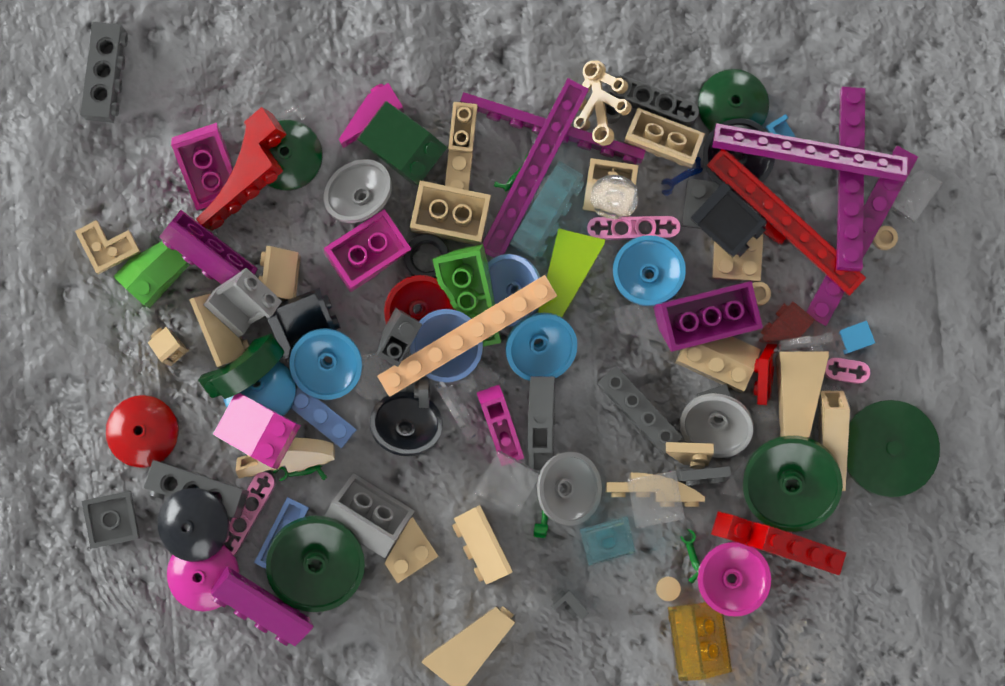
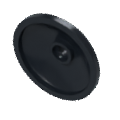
[703,118,775,190]
[370,392,443,456]
[158,488,229,562]

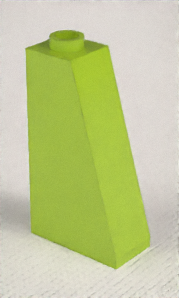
[538,228,605,318]

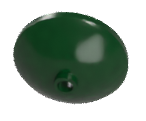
[698,69,769,132]
[267,120,323,191]

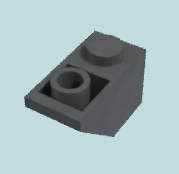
[376,308,422,367]

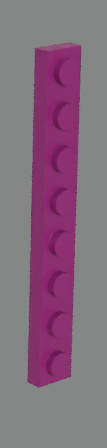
[482,78,589,258]
[836,87,866,272]
[460,92,646,165]
[712,123,908,182]
[804,146,918,326]

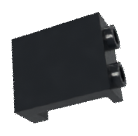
[690,182,767,258]
[267,288,341,359]

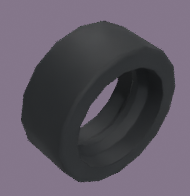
[404,234,449,279]

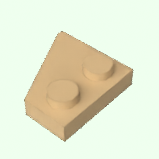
[666,442,714,469]
[385,517,438,583]

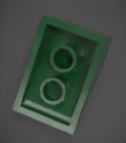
[357,101,448,185]

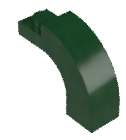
[198,334,285,399]

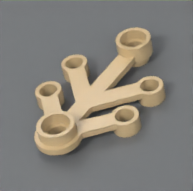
[574,61,632,146]

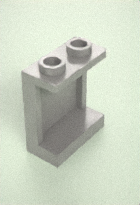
[203,268,282,338]

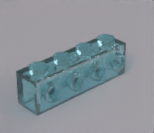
[509,161,585,260]

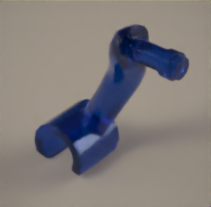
[661,157,703,196]

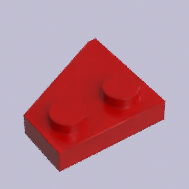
[754,344,777,405]

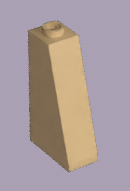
[776,351,829,438]
[818,391,850,491]
[421,606,515,686]

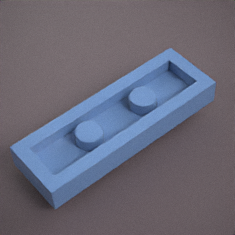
[291,387,357,448]
[254,497,310,569]

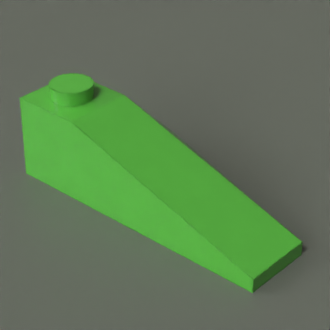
[114,241,190,309]
[432,244,502,346]

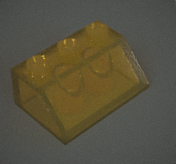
[668,601,732,681]

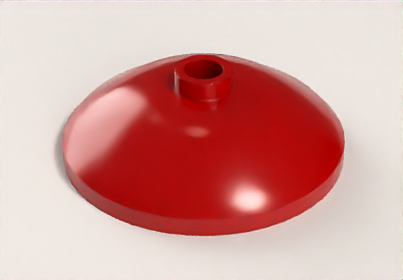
[384,275,456,324]
[106,395,179,468]

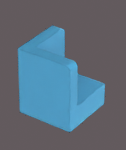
[765,114,796,138]
[839,321,875,355]

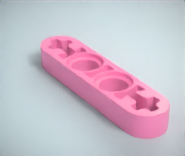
[587,216,680,240]
[226,472,276,556]

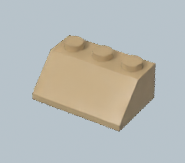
[624,108,705,168]
[410,181,491,245]
[189,294,250,368]
[675,336,761,393]
[452,505,513,585]

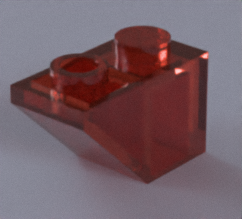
[759,301,815,343]

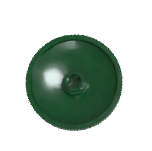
[847,400,940,497]
[743,435,843,532]
[266,516,365,612]

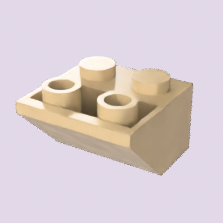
[583,158,639,217]
[258,246,301,302]

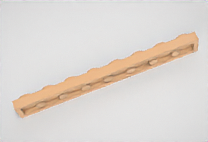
[377,275,557,397]

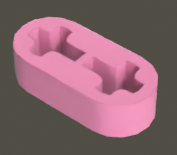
[824,358,870,384]

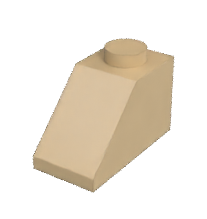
[148,327,189,366]

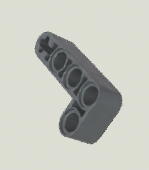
[605,75,699,127]

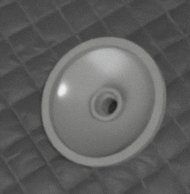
[324,159,392,223]
[680,393,754,458]
[537,452,602,525]

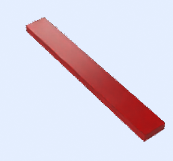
[706,149,866,296]

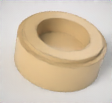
[873,226,898,250]
[752,282,771,306]
[656,576,681,601]

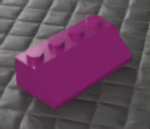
[160,210,258,284]
[653,281,763,352]
[211,566,314,646]

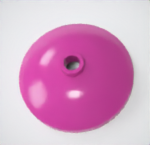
[697,542,771,616]
[167,545,239,611]

